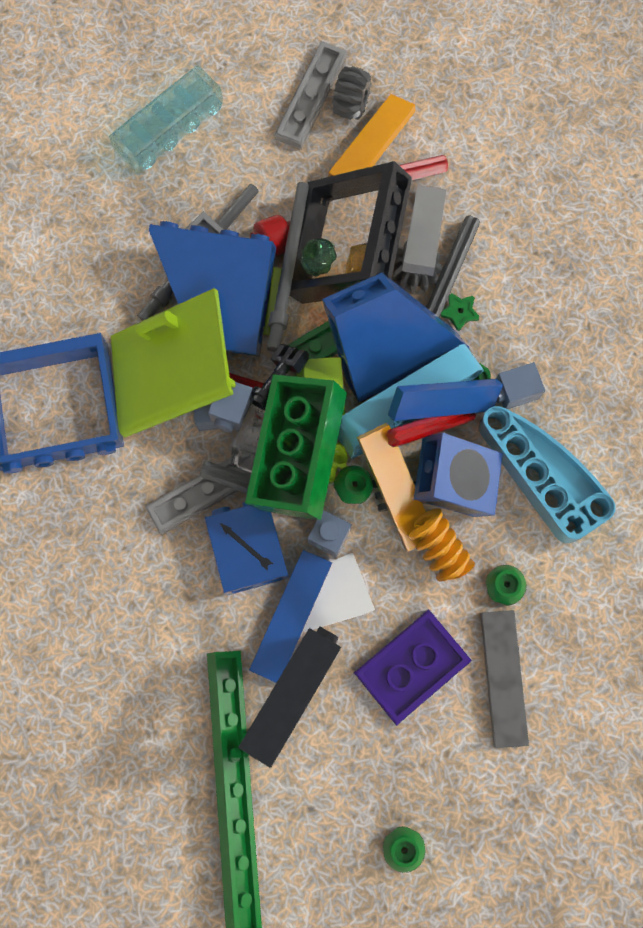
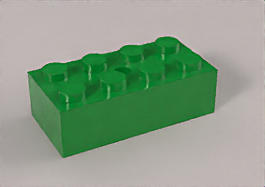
[245,374,347,520]

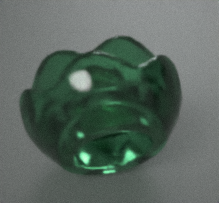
[300,238,337,277]

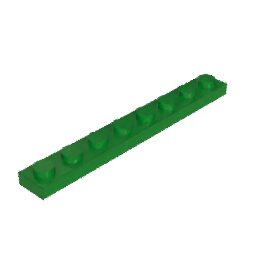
[207,650,262,928]

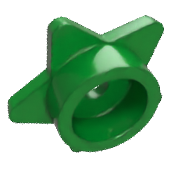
[440,293,479,331]

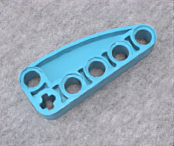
[338,344,483,459]
[479,406,616,543]

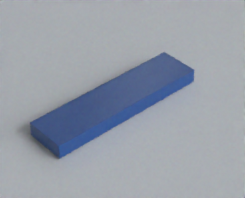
[388,379,503,421]
[249,550,332,683]

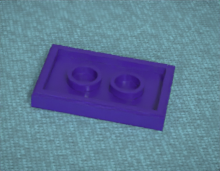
[354,609,472,726]

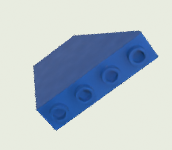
[149,221,276,357]
[322,273,470,402]

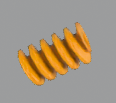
[408,508,475,582]

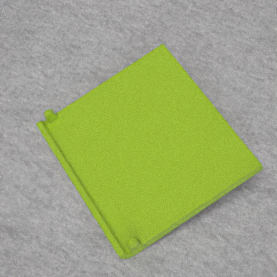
[110,288,236,438]

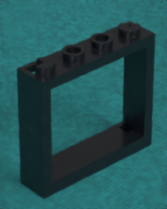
[290,161,412,304]
[238,626,341,768]

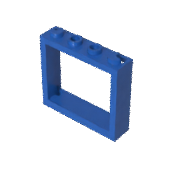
[0,333,124,474]

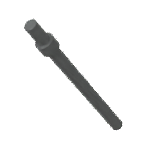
[267,182,309,352]
[137,184,259,321]

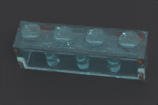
[109,64,224,174]

